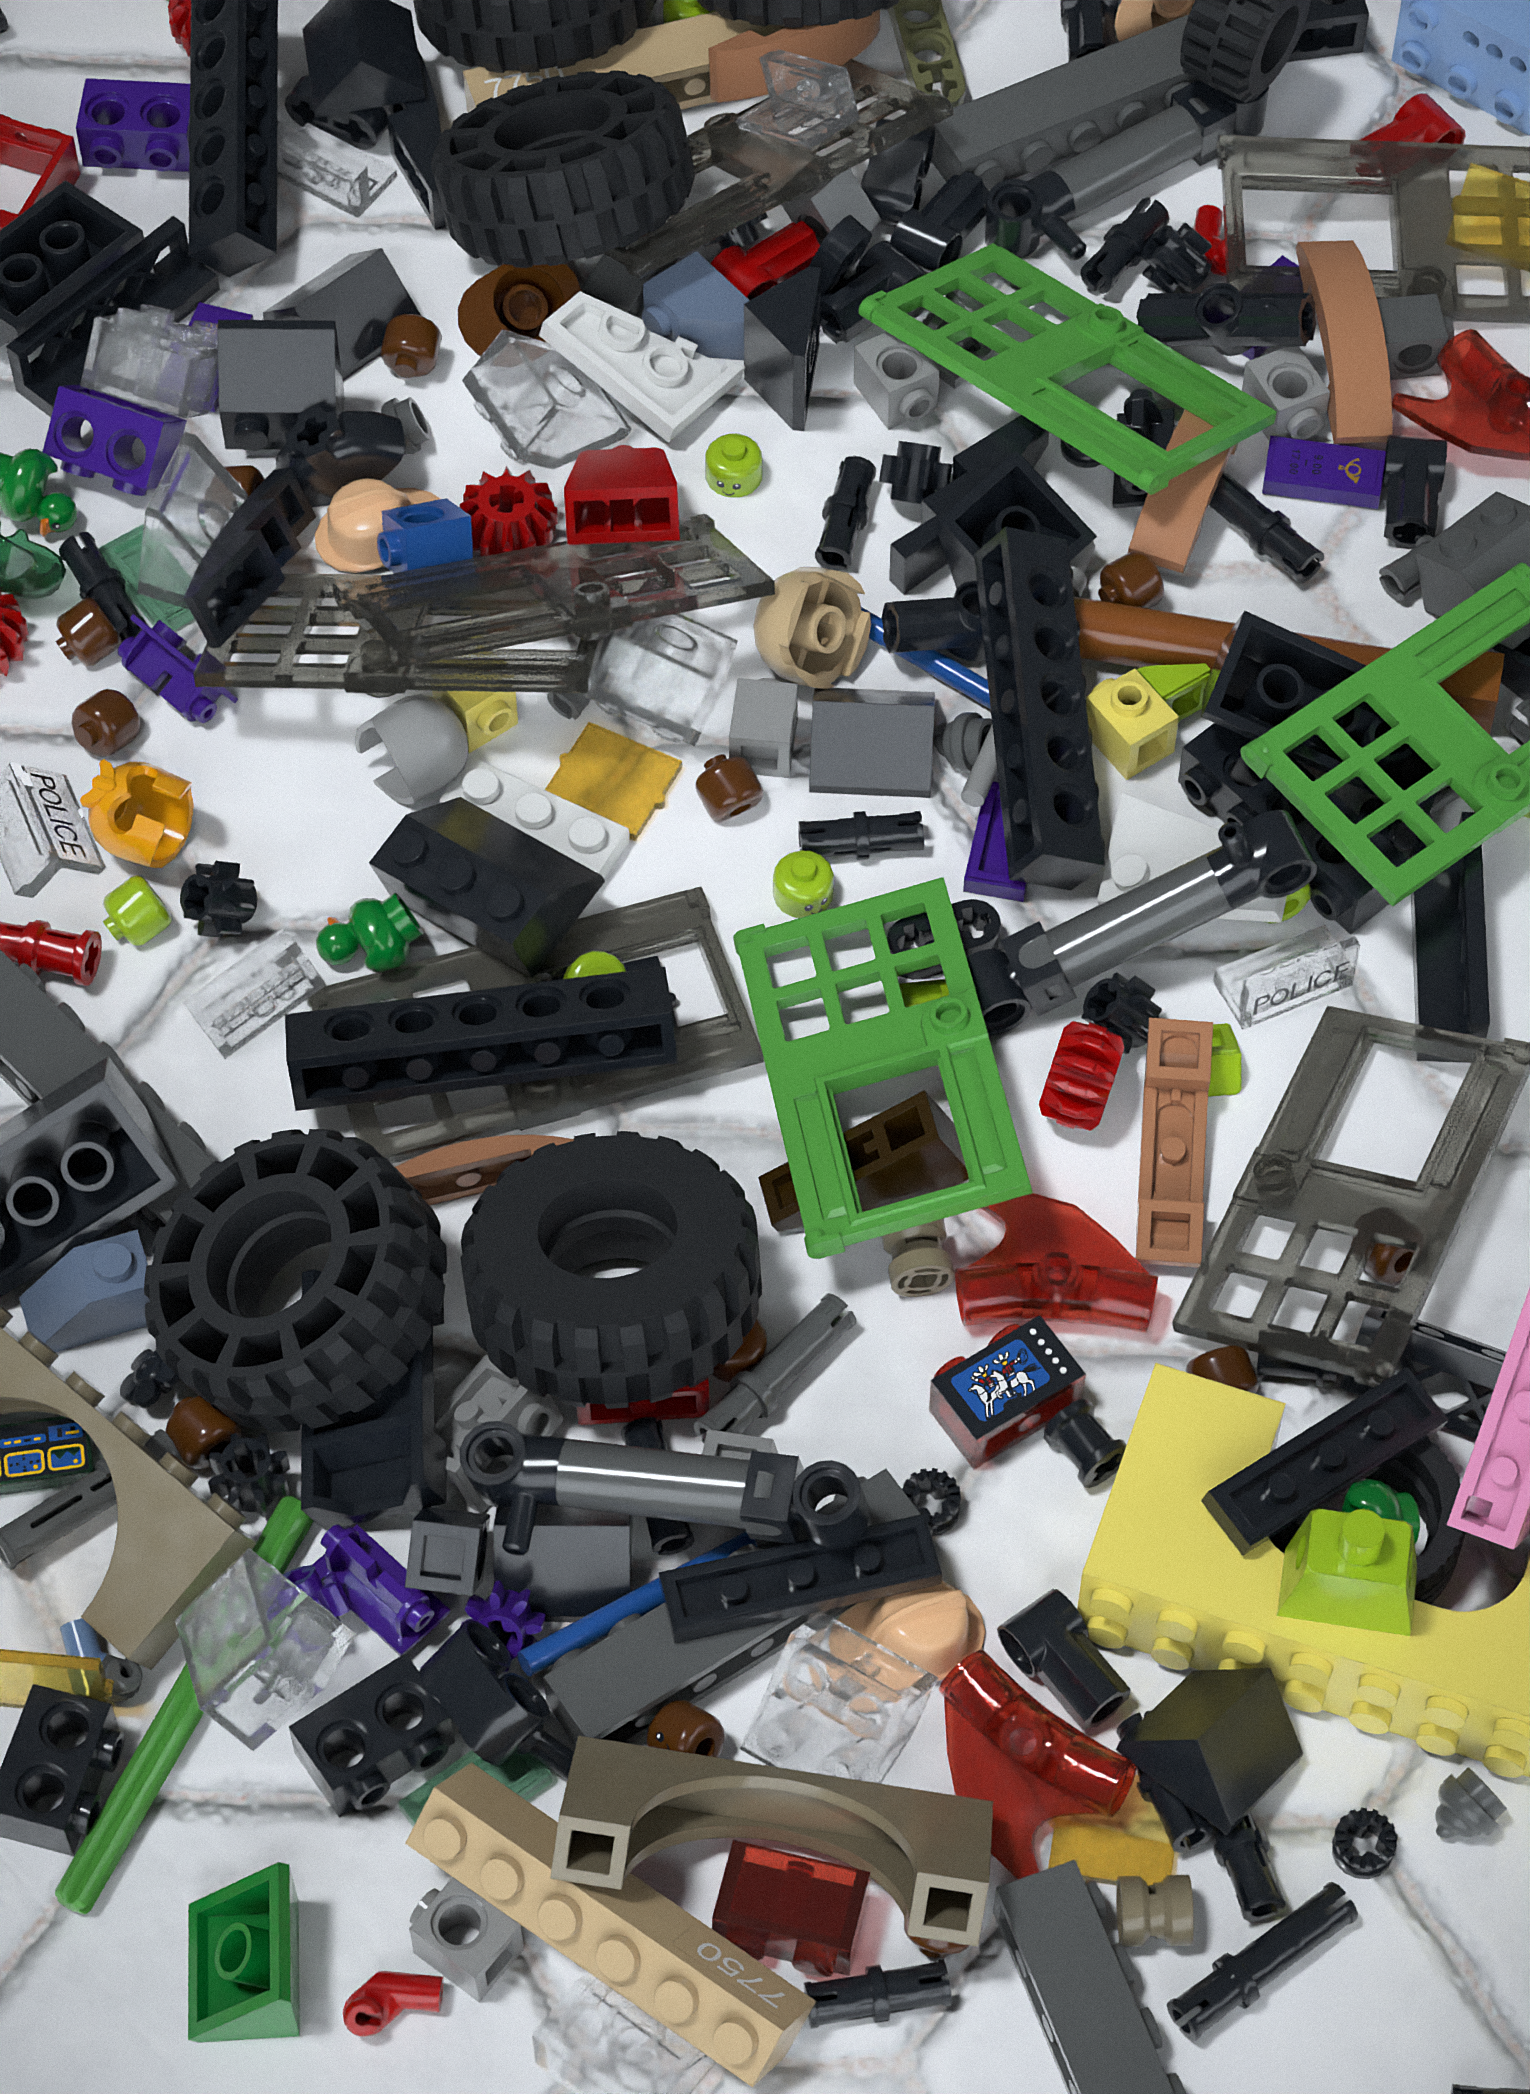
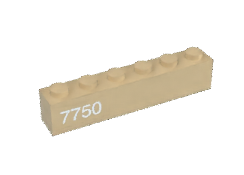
[463,12,784,113]
[405,1763,816,2087]

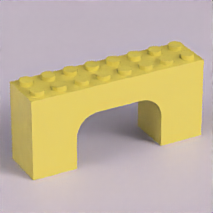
[1077,1363,1530,1778]

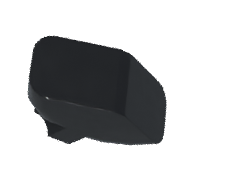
[275,404,406,508]

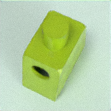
[1277,1509,1417,1636]

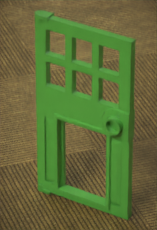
[859,243,1277,495]
[1241,563,1530,907]
[733,877,1033,1259]

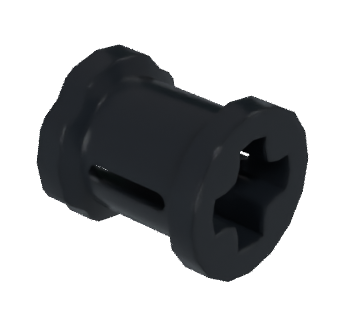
[1043,1398,1127,1488]

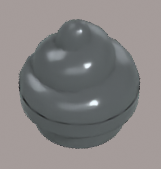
[381,397,431,455]
[934,712,992,773]
[1435,1767,1508,1839]

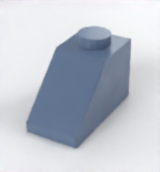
[642,251,750,360]
[19,1230,150,1352]

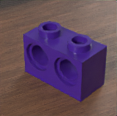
[76,78,190,172]
[42,384,187,496]

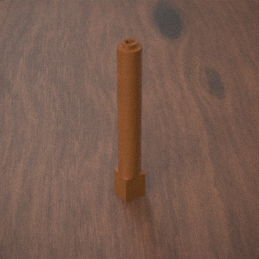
[1074,597,1505,735]

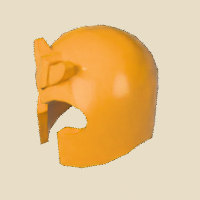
[80,759,194,868]

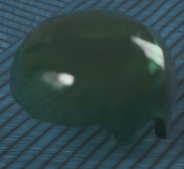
[0,520,66,599]

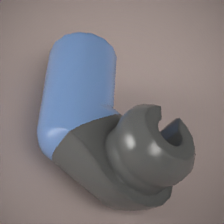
[60,1618,143,1702]

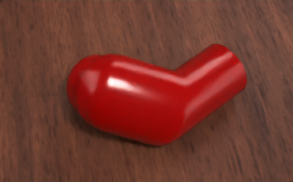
[1193,205,1246,276]
[342,1971,444,2037]

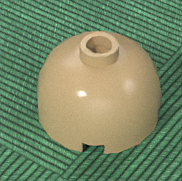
[753,567,871,689]

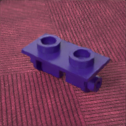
[118,614,238,723]
[311,1524,451,1656]

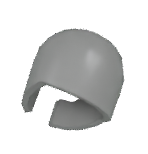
[354,694,468,804]

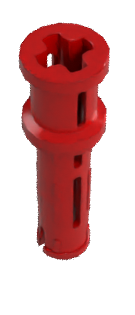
[0,920,102,986]

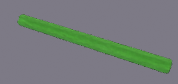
[55,1496,314,1915]

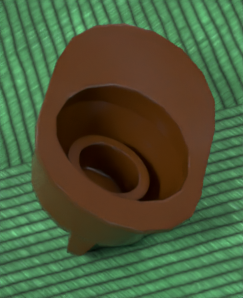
[457,264,582,364]

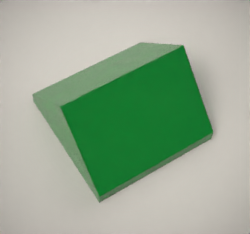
[188,1862,300,2043]

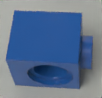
[377,498,474,585]

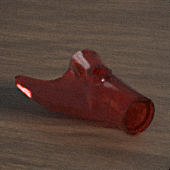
[1392,329,1530,461]
[955,1193,1159,1333]
[939,1650,1137,1879]

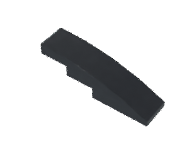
[387,50,446,230]
[889,415,1049,595]
[183,467,316,649]

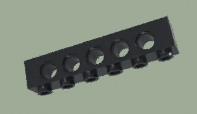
[188,0,278,277]
[974,526,1106,891]
[285,967,678,1111]

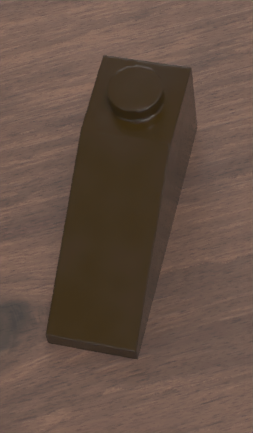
[758,1090,969,1232]

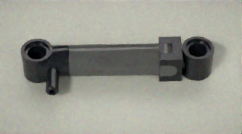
[985,80,1269,261]
[966,810,1317,1036]
[460,1421,869,1556]

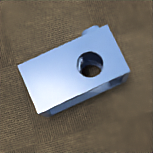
[1391,0,1530,136]

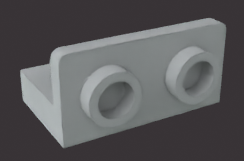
[434,1355,563,1513]

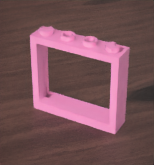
[1447,1288,1530,1550]

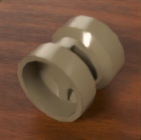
[881,1219,955,1297]
[1116,1874,1194,1947]

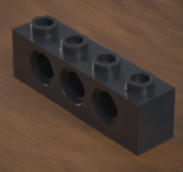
[1178,723,1409,935]

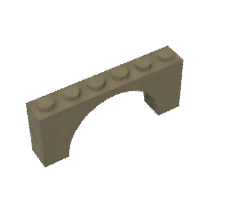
[0,1305,257,1670]
[550,1736,993,1947]

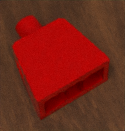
[564,445,680,545]

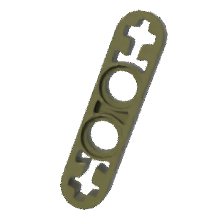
[887,0,965,117]

